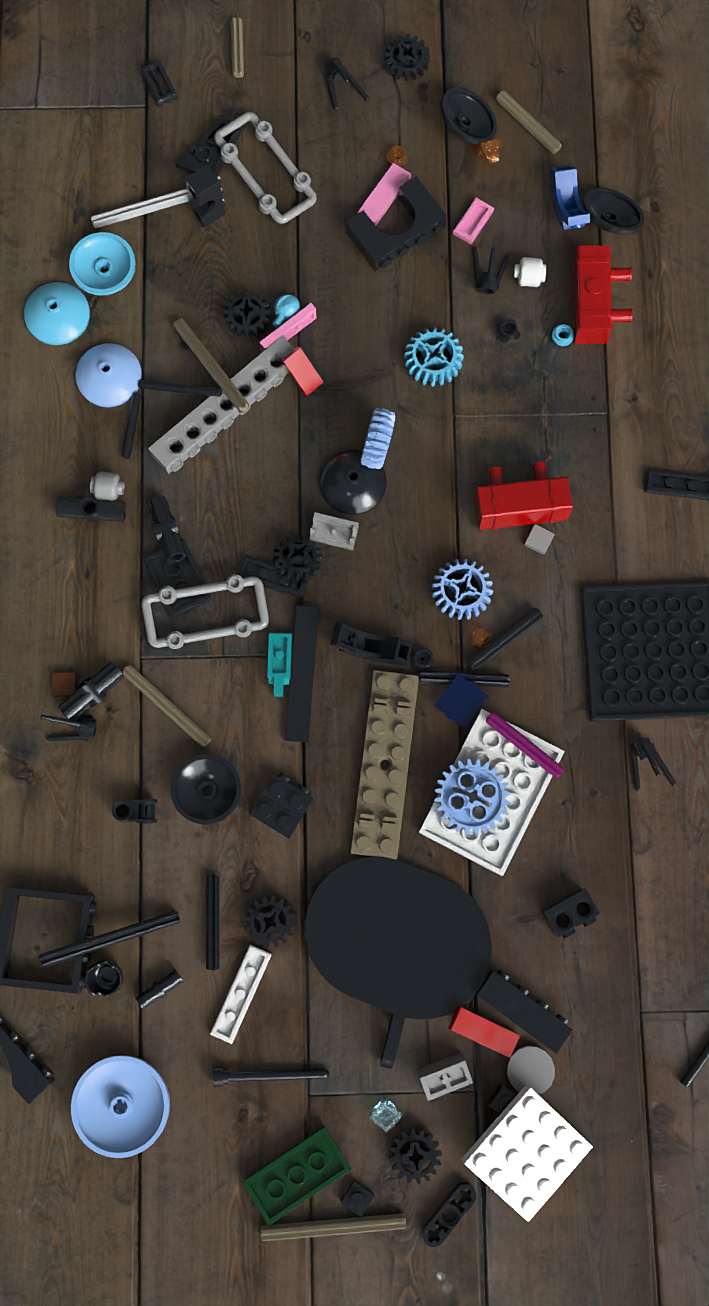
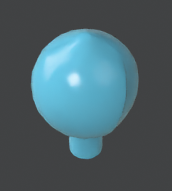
[273,294,301,328]

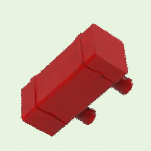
[573,246,633,344]
[474,462,573,530]

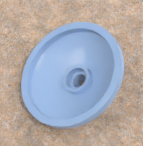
[75,343,142,407]

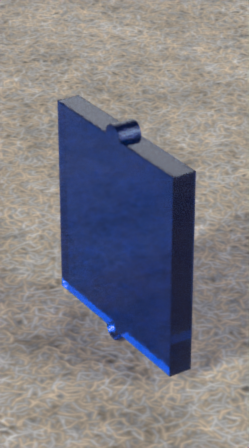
[434,673,489,728]

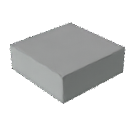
[524,524,555,555]

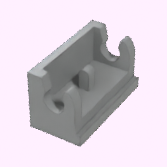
[310,512,359,550]
[417,1053,473,1101]

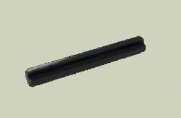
[467,608,543,670]
[419,670,510,687]
[206,875,219,970]

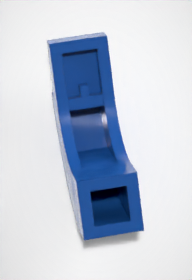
[550,164,590,230]

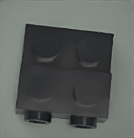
[249,773,314,839]

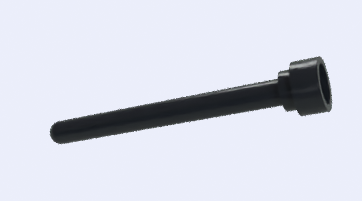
[213,1067,329,1087]

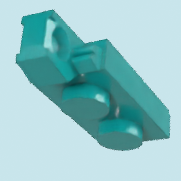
[267,633,292,697]

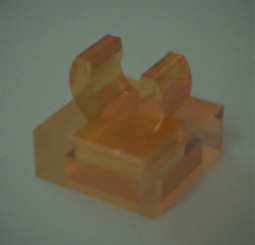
[477,138,503,165]

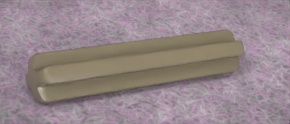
[231,17,244,78]

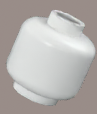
[514,257,546,287]

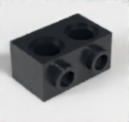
[541,888,600,939]

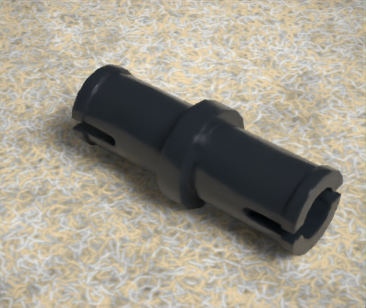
[135,969,184,1010]

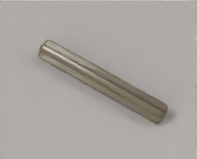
[496,90,562,154]

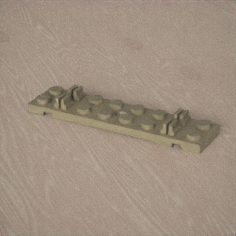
[351,670,419,860]

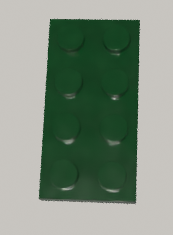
[243,1126,351,1226]

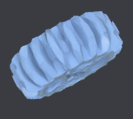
[361,408,396,469]
[432,559,493,620]

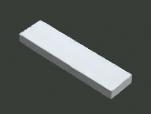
[210,944,272,1044]

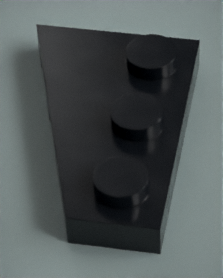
[175,118,242,174]

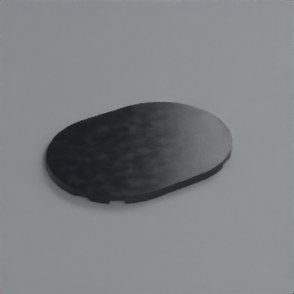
[305,857,492,1020]

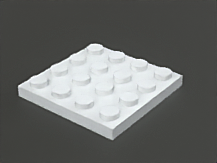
[461,1084,593,1222]

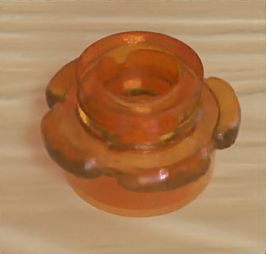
[387,146,408,167]
[471,627,492,648]

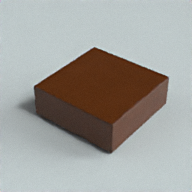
[52,672,77,697]

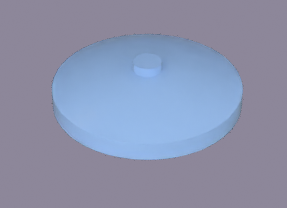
[71,1055,170,1158]

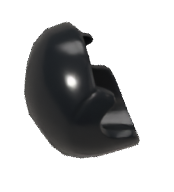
[84,960,124,997]

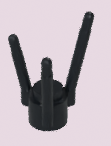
[324,58,370,110]
[473,246,509,294]
[40,714,97,741]
[630,737,676,791]

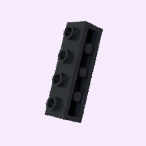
[476,970,573,1054]

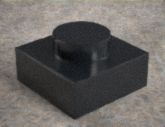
[341,1180,375,1217]

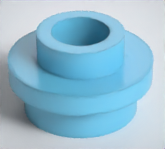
[552,324,574,346]

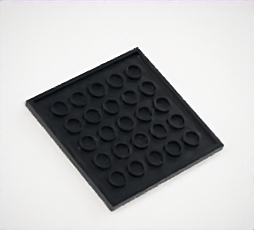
[580,582,709,722]

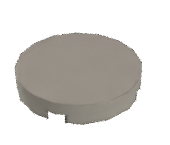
[507,1046,555,1095]

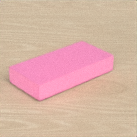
[453,198,494,245]

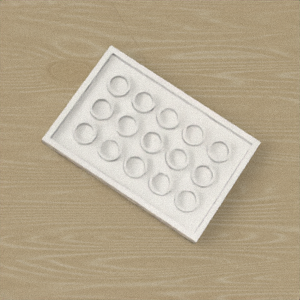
[419,709,565,876]

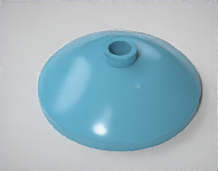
[69,232,136,295]
[24,282,90,345]

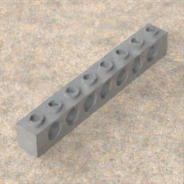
[148,336,295,474]

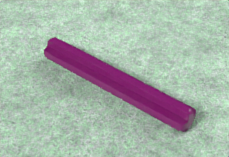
[486,712,564,778]

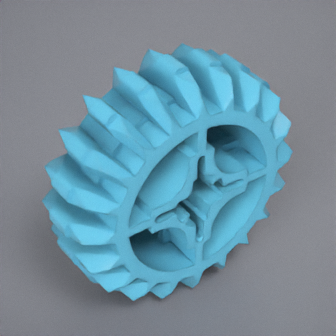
[404,327,464,387]

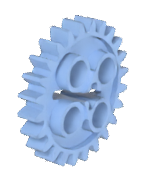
[434,759,511,836]

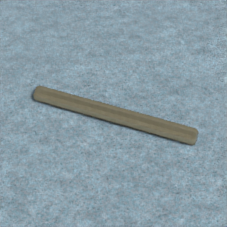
[173,318,250,413]
[260,1213,406,1241]

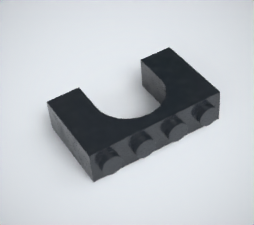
[346,176,447,271]

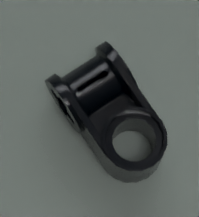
[112,799,158,824]

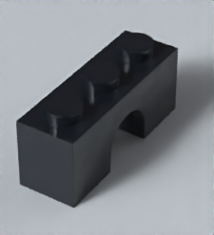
[185,165,226,228]

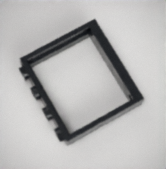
[0,887,97,994]

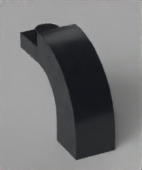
[330,622,413,666]

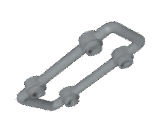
[214,112,317,224]
[142,574,269,649]

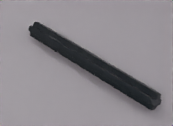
[39,911,180,967]

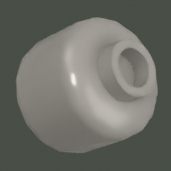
[90,471,125,501]

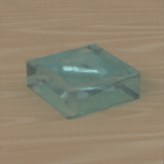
[369,1097,403,1133]

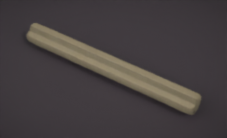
[122,665,211,748]

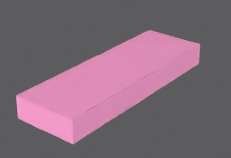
[358,163,411,226]
[260,303,316,352]

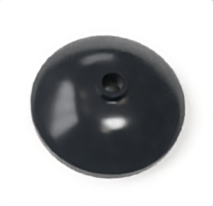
[441,87,497,145]
[582,188,644,235]
[320,450,387,515]
[171,754,241,825]

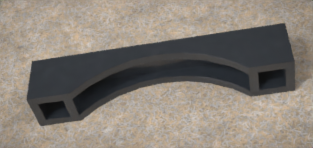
[0,1014,55,1105]

